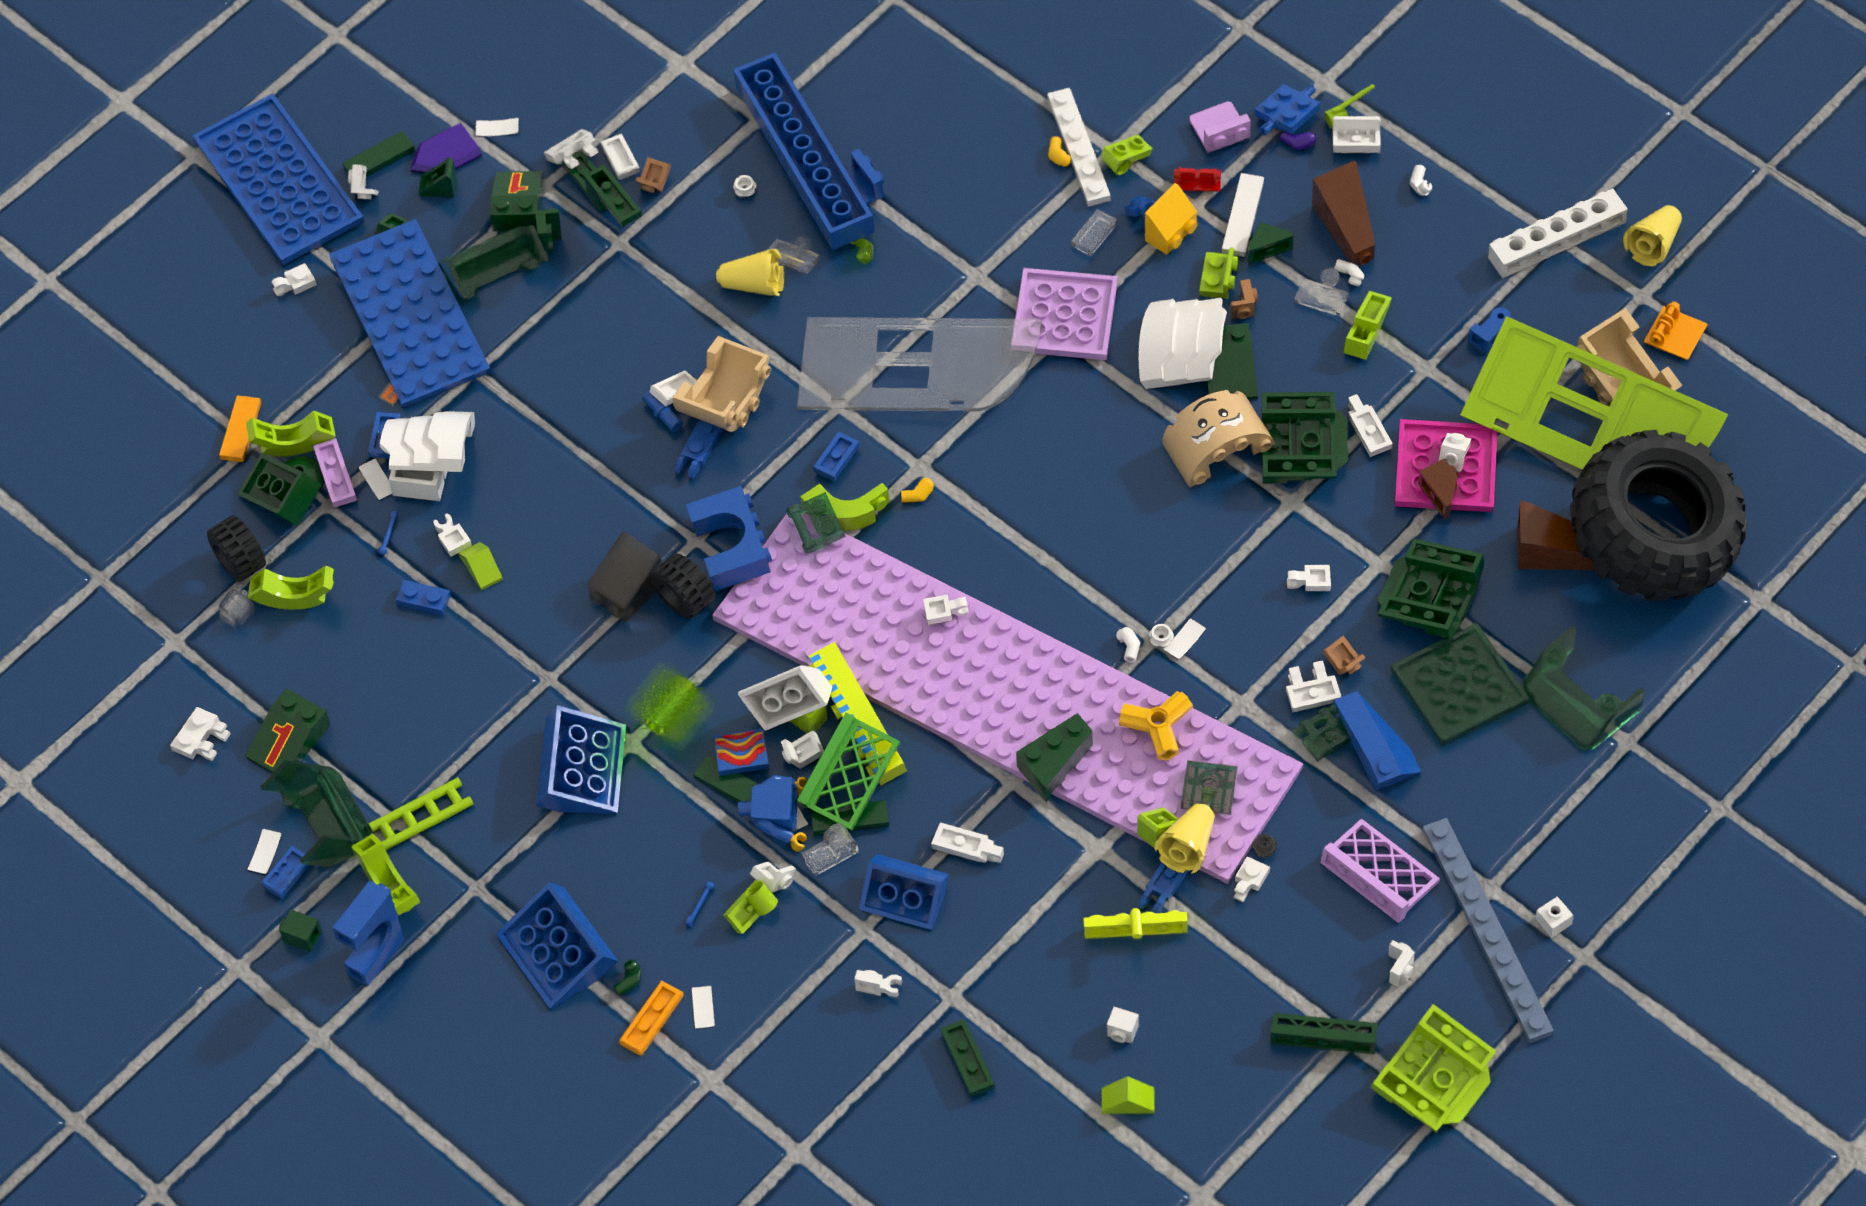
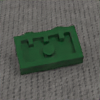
[535,209,562,261]

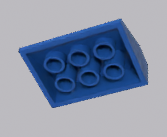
[536,705,626,814]
[496,882,618,1009]

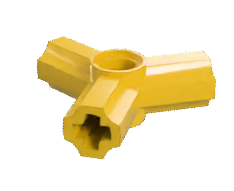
[1119,691,1193,761]

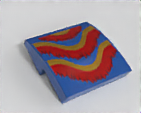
[714,728,769,776]

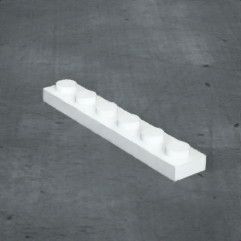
[1047,88,1111,207]

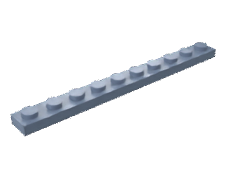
[1423,818,1554,1044]

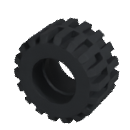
[207,515,266,582]
[650,553,715,619]

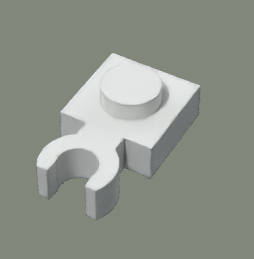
[434,514,472,557]

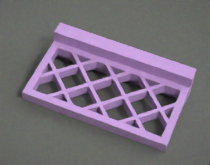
[1320,818,1440,923]

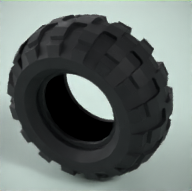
[1570,430,1747,602]

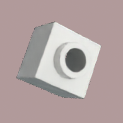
[1536,897,1573,938]
[1107,1007,1139,1044]

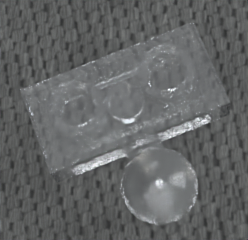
[767,235,819,274]
[1295,268,1348,316]

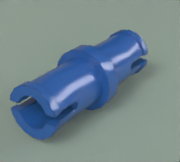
[642,390,684,433]

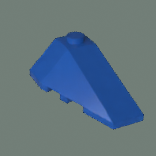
[1334,691,1421,791]

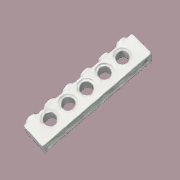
[1488,189,1627,278]

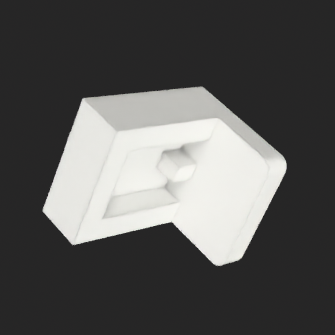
[348,165,378,199]
[1439,433,1471,472]
[781,731,824,769]
[750,862,796,892]
[1389,940,1415,987]

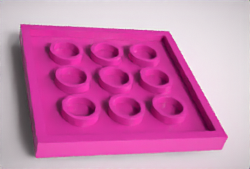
[1395,419,1497,512]

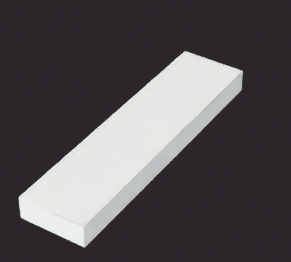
[1222,173,1264,257]

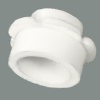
[733,175,756,197]
[1149,624,1174,647]

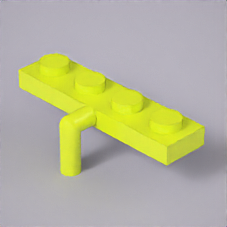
[1084,908,1188,939]

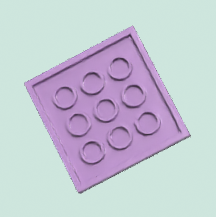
[1011,268,1118,360]

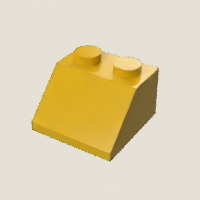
[1145,183,1198,255]

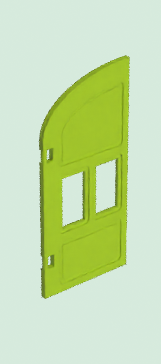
[1460,316,1728,493]

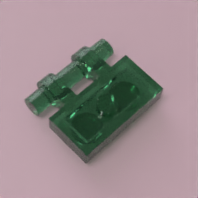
[1292,704,1351,762]

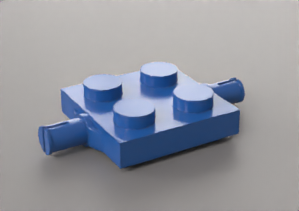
[1255,84,1320,136]

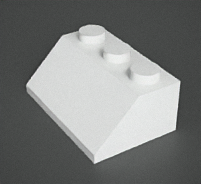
[738,665,832,731]

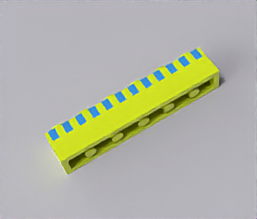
[808,642,907,785]

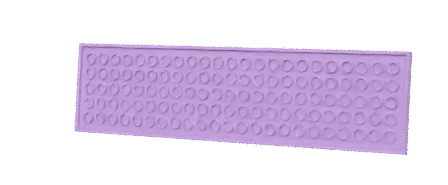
[713,507,1303,884]

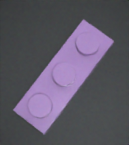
[313,438,357,508]

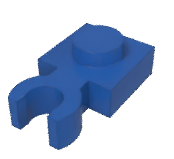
[1124,195,1155,217]

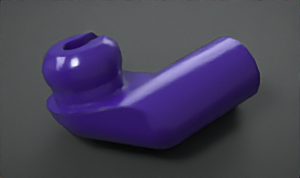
[1280,131,1317,151]

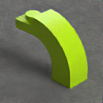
[246,411,336,457]
[800,483,889,531]
[248,565,334,609]
[351,834,421,915]

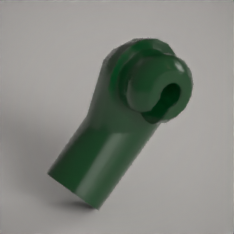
[613,959,641,997]

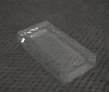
[1071,209,1117,256]

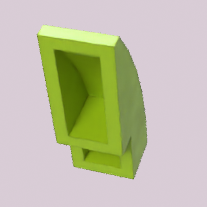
[1343,291,1392,360]

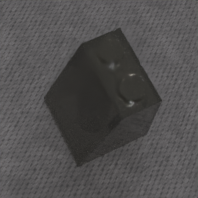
[588,531,662,622]

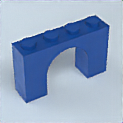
[686,486,772,591]
[332,880,404,986]

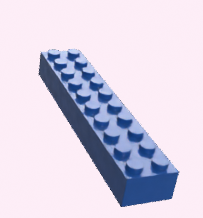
[733,53,875,250]

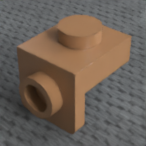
[635,157,671,193]
[1230,279,1258,319]
[1322,636,1366,675]

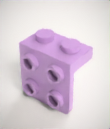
[1190,102,1250,153]

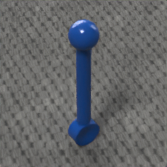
[378,511,398,555]
[685,881,715,927]

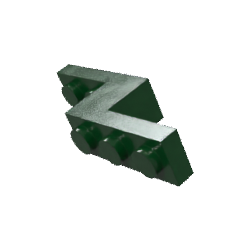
[562,150,642,227]

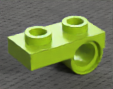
[1101,134,1152,175]
[723,879,778,934]

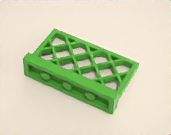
[797,713,901,831]

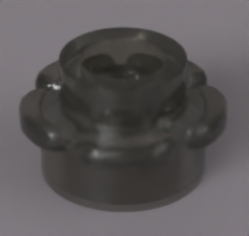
[1252,833,1277,858]

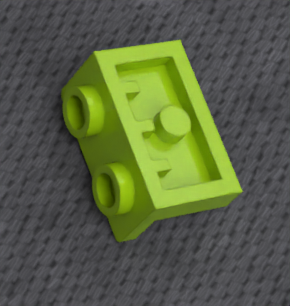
[1199,247,1238,299]

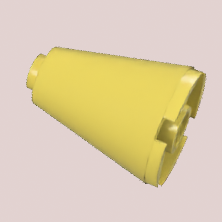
[1623,205,1682,267]
[716,249,784,296]
[1155,804,1215,873]

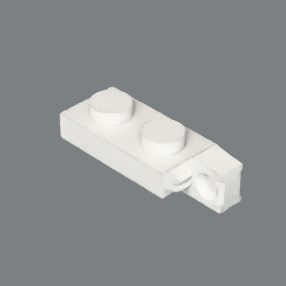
[1348,394,1393,457]
[931,823,1004,863]

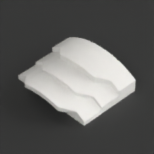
[1139,298,1227,389]
[380,411,475,472]

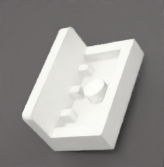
[1333,116,1380,153]

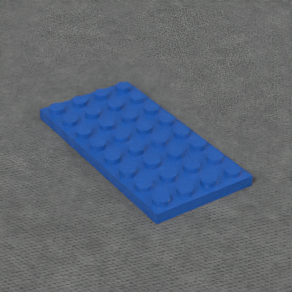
[192,93,364,265]
[329,219,491,408]

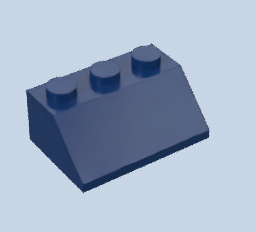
[859,854,949,930]

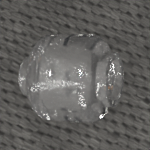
[218,589,255,627]

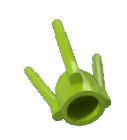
[1324,85,1374,129]

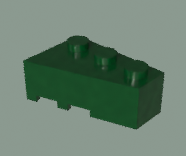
[1016,713,1093,802]

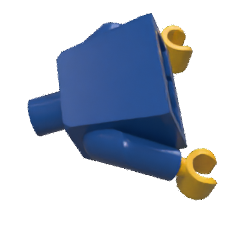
[738,775,807,852]

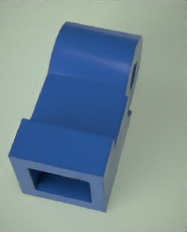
[1468,308,1511,354]

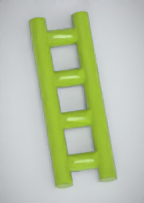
[368,777,474,850]

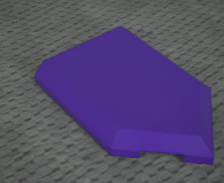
[410,123,482,173]

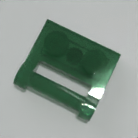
[786,492,846,553]

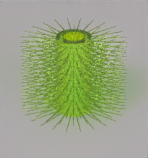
[626,661,717,751]

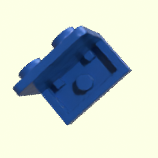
[846,148,885,205]

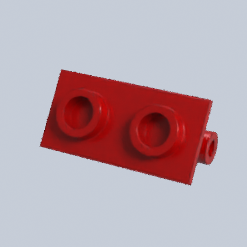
[1174,167,1221,192]

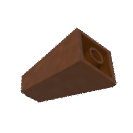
[1312,160,1375,266]
[1517,501,1594,570]

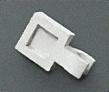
[272,263,316,297]
[1287,565,1331,591]
[923,594,969,625]
[1234,857,1270,902]
[855,970,902,997]

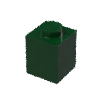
[279,909,322,952]

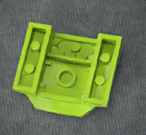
[1370,1004,1497,1132]

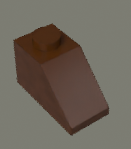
[1418,458,1459,520]

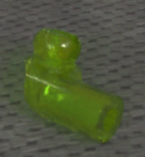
[851,237,874,264]

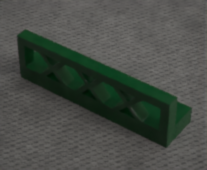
[1270,1013,1378,1055]

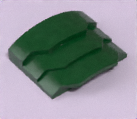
[1262,392,1348,484]
[1377,539,1485,639]

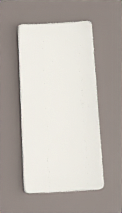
[692,986,714,1028]

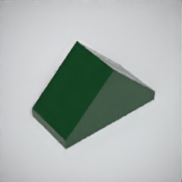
[418,157,457,198]
[1248,222,1294,264]

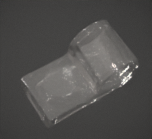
[801,823,858,876]

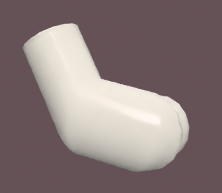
[1116,627,1140,663]

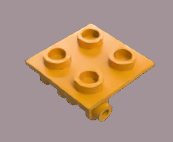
[1644,302,1708,361]

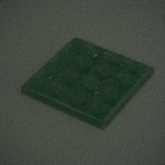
[1391,623,1529,746]

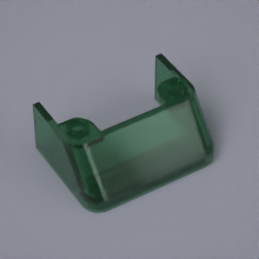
[438,225,548,300]
[1522,626,1645,750]
[260,760,373,867]

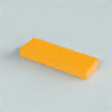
[219,395,261,462]
[619,980,684,1056]

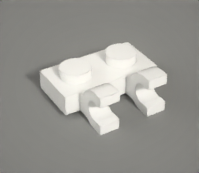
[544,129,598,169]
[1286,660,1341,712]
[170,707,230,761]

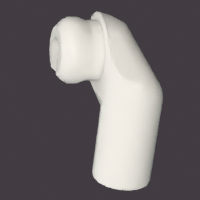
[1410,165,1432,196]
[1335,259,1364,286]

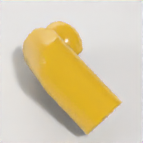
[1048,137,1071,167]
[901,478,934,503]

